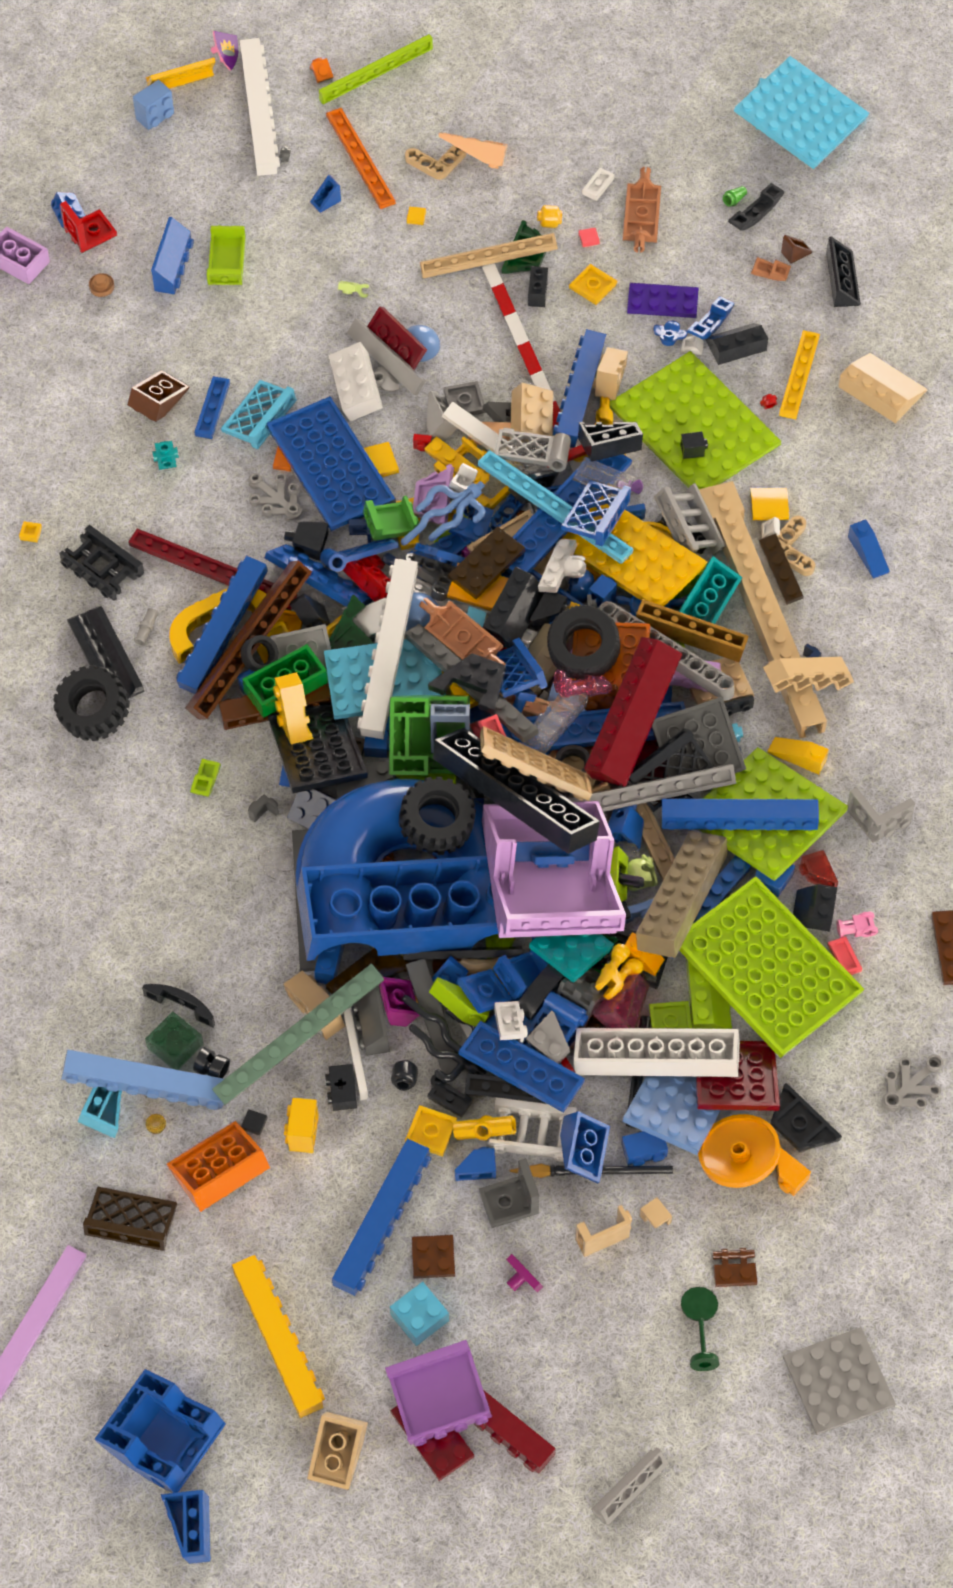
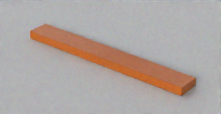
[326,108,396,209]

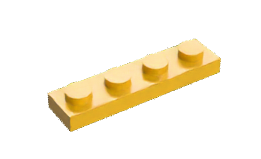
[424,436,490,485]

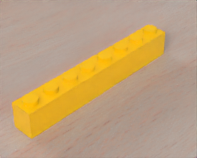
[232,1255,325,1418]

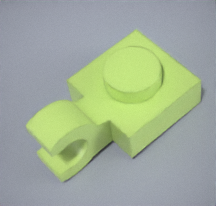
[338,281,369,298]

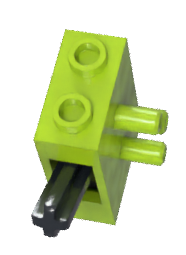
[610,846,645,902]

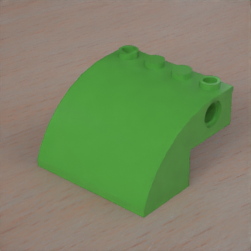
[389,695,470,775]

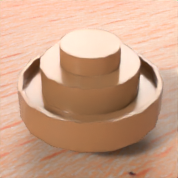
[89,273,115,297]

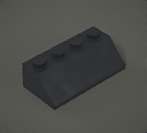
[483,567,545,648]

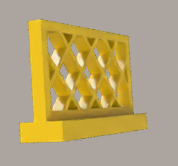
[145,57,215,89]

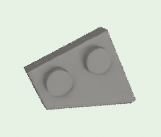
[526,1011,570,1064]

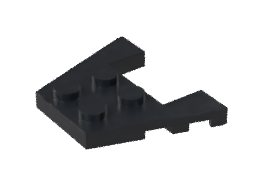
[428,653,506,714]

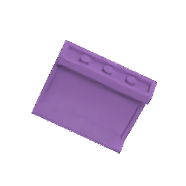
[385,1340,492,1446]

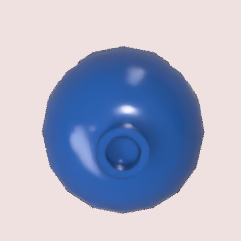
[566,569,595,603]

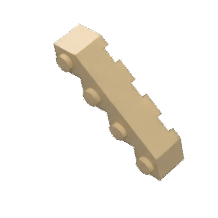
[763,657,854,693]

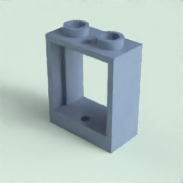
[430,704,470,753]

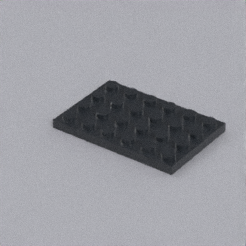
[268,703,368,794]

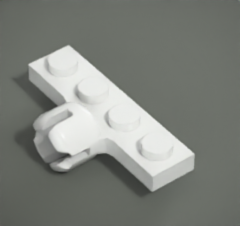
[538,539,586,593]

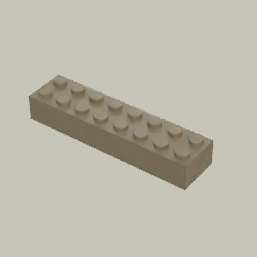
[636,830,728,958]

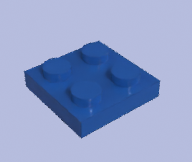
[458,969,512,1013]

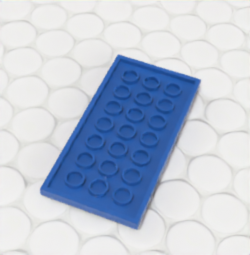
[266,396,396,531]

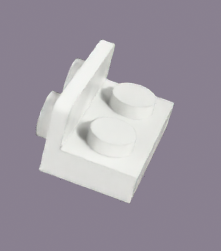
[494,1001,527,1044]

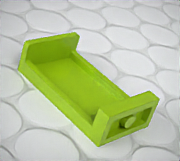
[207,225,246,285]

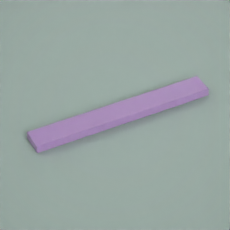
[0,1245,87,1400]

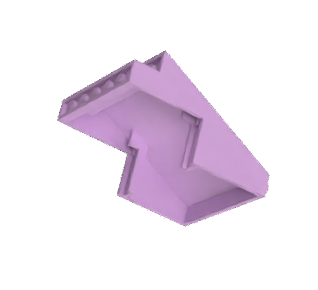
[482,801,626,938]

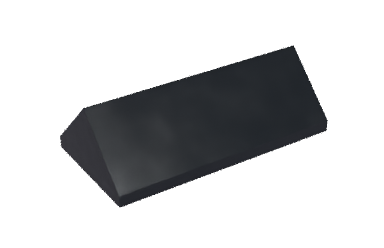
[826,236,861,307]

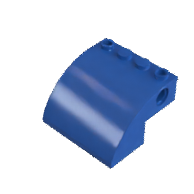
[94,1369,226,1493]

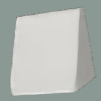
[681,335,704,355]

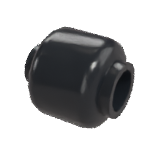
[391,1060,418,1091]

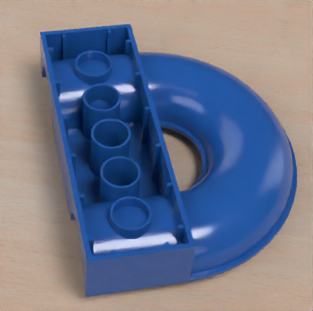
[295,779,537,961]

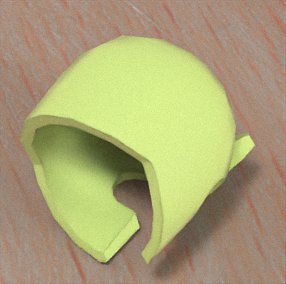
[628,854,658,891]

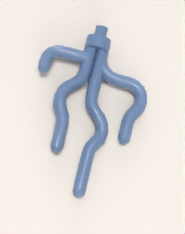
[401,481,486,546]

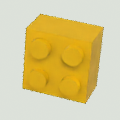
[284,1098,319,1153]

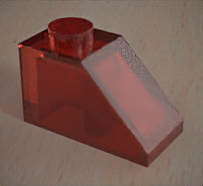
[799,850,838,887]

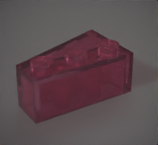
[594,974,650,1028]

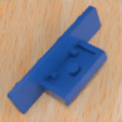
[515,841,590,868]

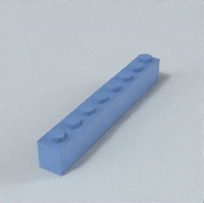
[61,1050,224,1110]

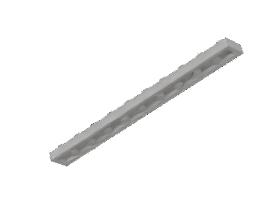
[567,764,736,811]

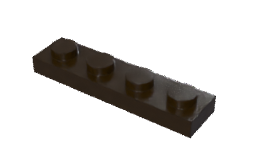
[759,533,804,605]

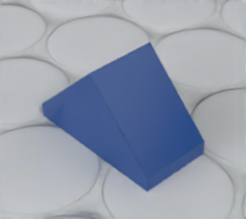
[310,175,341,213]

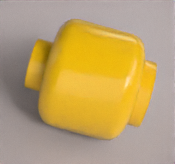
[537,205,562,228]

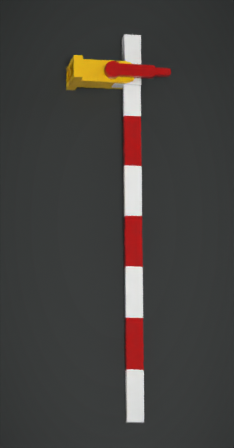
[482,263,627,472]

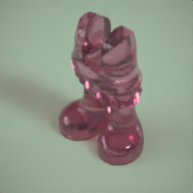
[554,670,612,698]

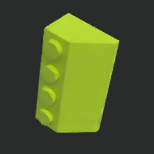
[686,958,732,1029]

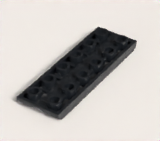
[67,606,145,699]

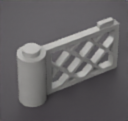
[495,428,571,472]

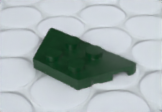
[501,220,546,274]

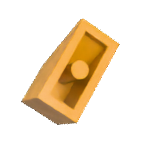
[625,932,665,976]
[776,1148,811,1196]

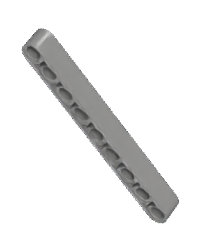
[600,601,735,701]

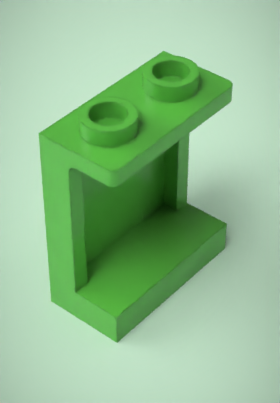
[363,495,419,541]

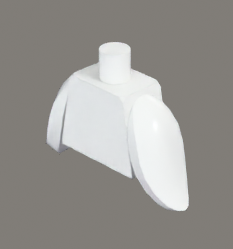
[342,595,388,638]

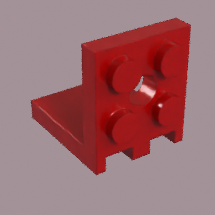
[60,201,117,253]

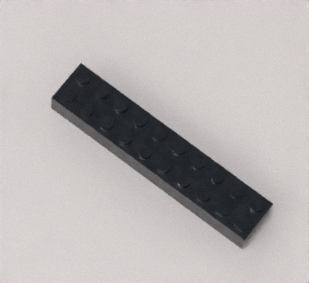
[433,727,600,854]

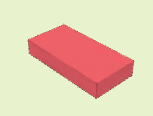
[827,936,862,975]

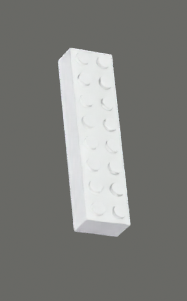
[573,1028,740,1077]

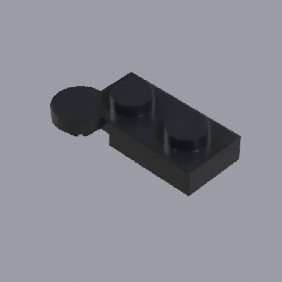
[427,1074,473,1118]

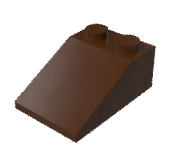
[127,370,190,422]

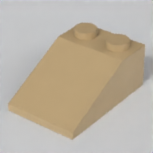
[307,1412,368,1490]

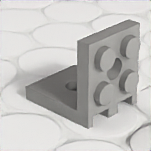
[847,787,915,843]

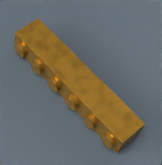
[636,599,749,663]

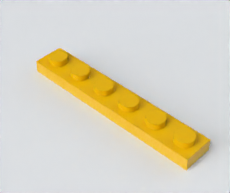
[779,330,820,420]

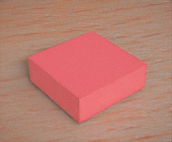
[579,228,600,247]

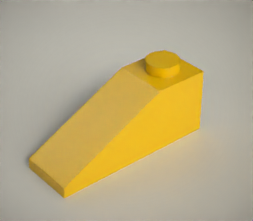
[767,737,829,775]

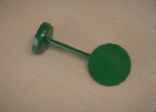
[681,1287,720,1371]

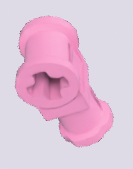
[836,912,878,937]

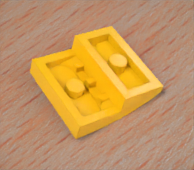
[750,488,789,520]

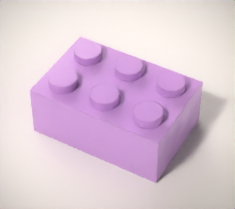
[0,227,50,284]

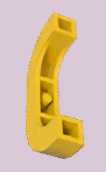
[169,588,266,664]

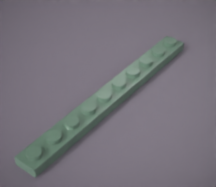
[212,964,384,1106]

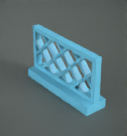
[221,380,297,449]

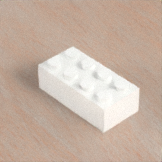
[328,342,383,421]

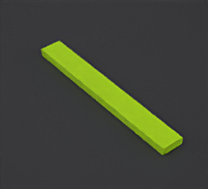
[319,34,433,104]

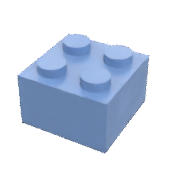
[133,79,174,130]

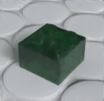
[145,1011,204,1070]

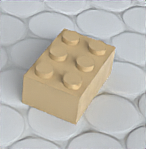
[510,382,553,447]

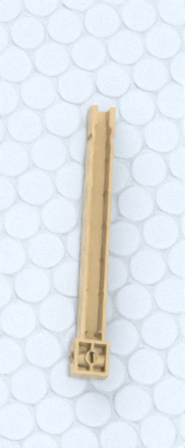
[699,481,827,738]

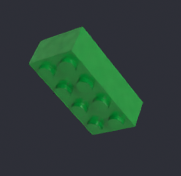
[242,644,328,718]

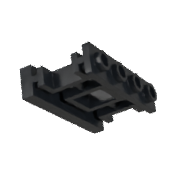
[59,524,144,601]

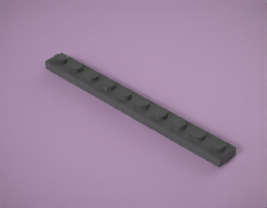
[405,624,539,743]

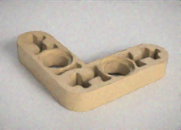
[405,145,467,180]
[777,516,815,576]

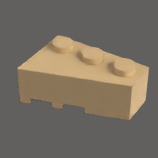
[593,347,628,400]
[283,971,345,1040]

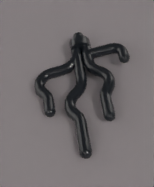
[402,995,486,1082]

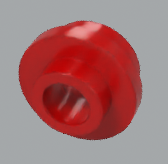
[760,394,777,409]

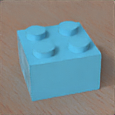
[390,1282,449,1346]

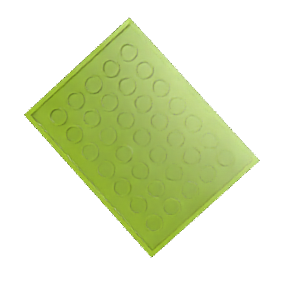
[609,351,781,489]
[679,876,865,1058]

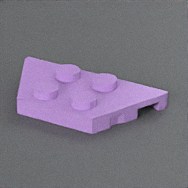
[413,464,454,525]

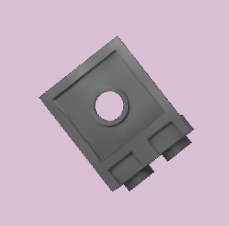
[556,967,609,1033]
[479,1158,540,1228]

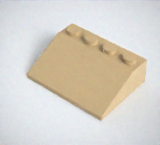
[838,353,927,424]

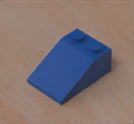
[560,1111,610,1184]

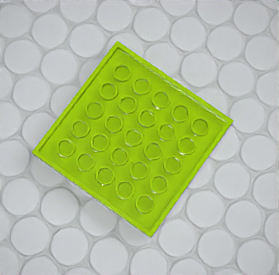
[698,747,848,881]

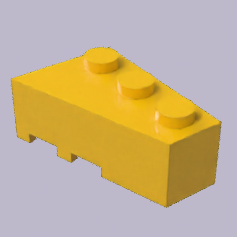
[273,672,313,745]

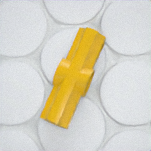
[453,1115,517,1141]

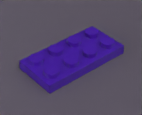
[627,282,699,318]

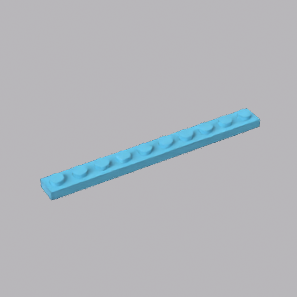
[478,450,633,564]

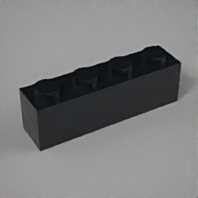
[464,1073,545,1104]

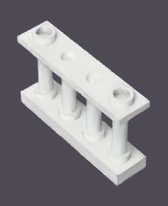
[489,1098,577,1162]

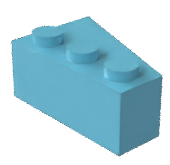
[78,1086,122,1138]

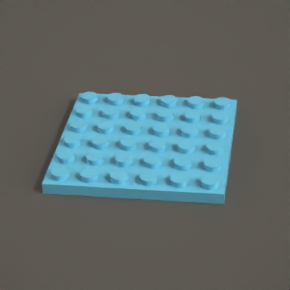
[734,56,869,169]

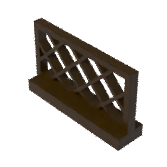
[83,1186,177,1251]

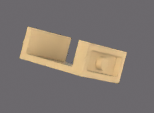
[575,1205,632,1257]

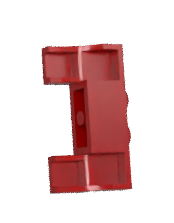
[343,554,391,602]

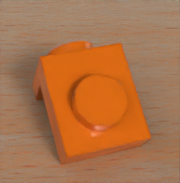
[310,57,334,83]

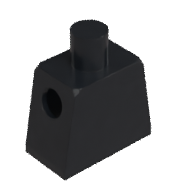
[284,522,329,561]

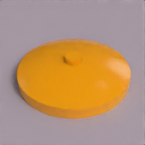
[698,1114,781,1188]

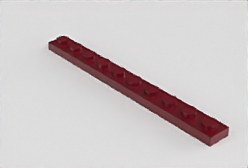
[128,528,299,611]

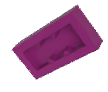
[506,1254,543,1292]

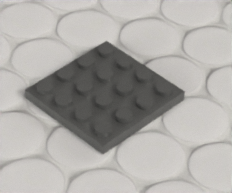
[651,697,746,777]

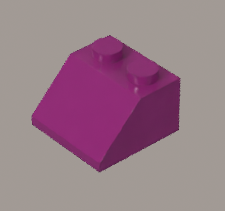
[379,977,420,1027]

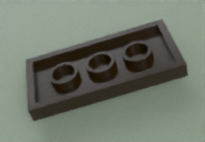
[448,527,525,599]

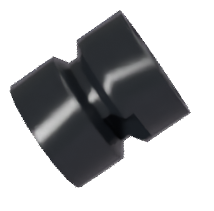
[193,1047,230,1078]

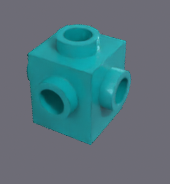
[152,441,179,470]

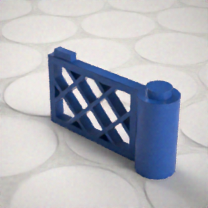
[320,538,399,572]
[523,991,589,1056]

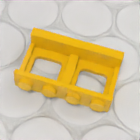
[433,436,510,510]

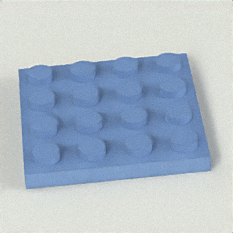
[622,1076,721,1155]

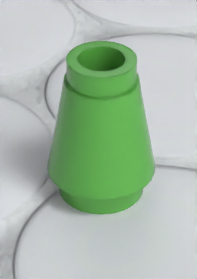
[723,186,747,207]

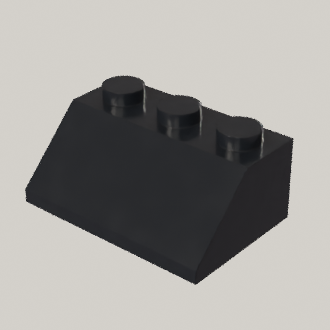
[705,323,768,365]

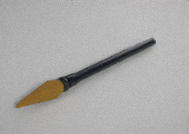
[509,1163,673,1178]

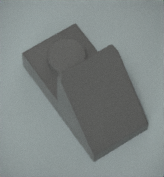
[483,401,511,422]

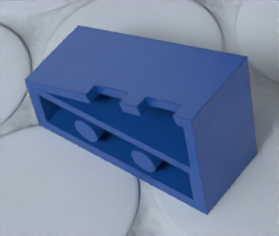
[160,1490,211,1564]

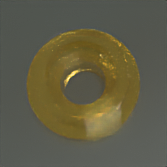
[145,1114,166,1134]

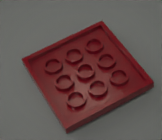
[695,1041,780,1111]

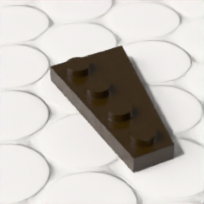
[326,948,409,994]

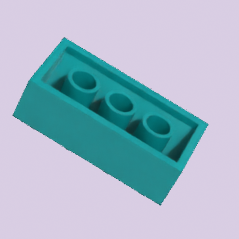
[679,556,743,624]

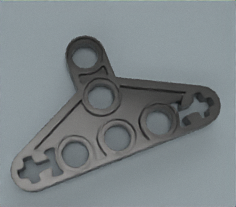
[405,553,455,601]

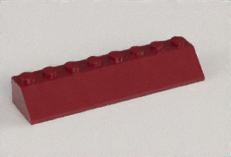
[584,637,682,787]

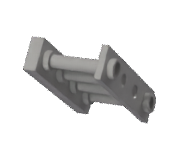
[654,483,726,555]

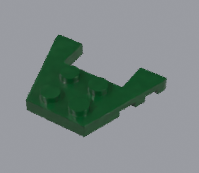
[329,594,375,650]

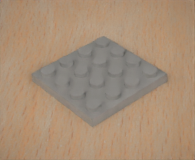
[783,1327,896,1435]

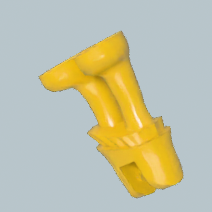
[595,944,644,1000]

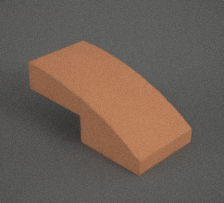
[751,257,791,281]

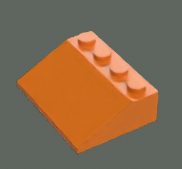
[166,1121,270,1212]

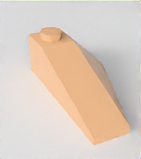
[439,132,508,169]

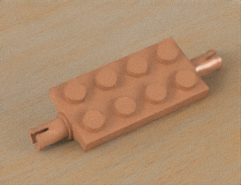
[623,167,661,253]
[419,597,506,666]

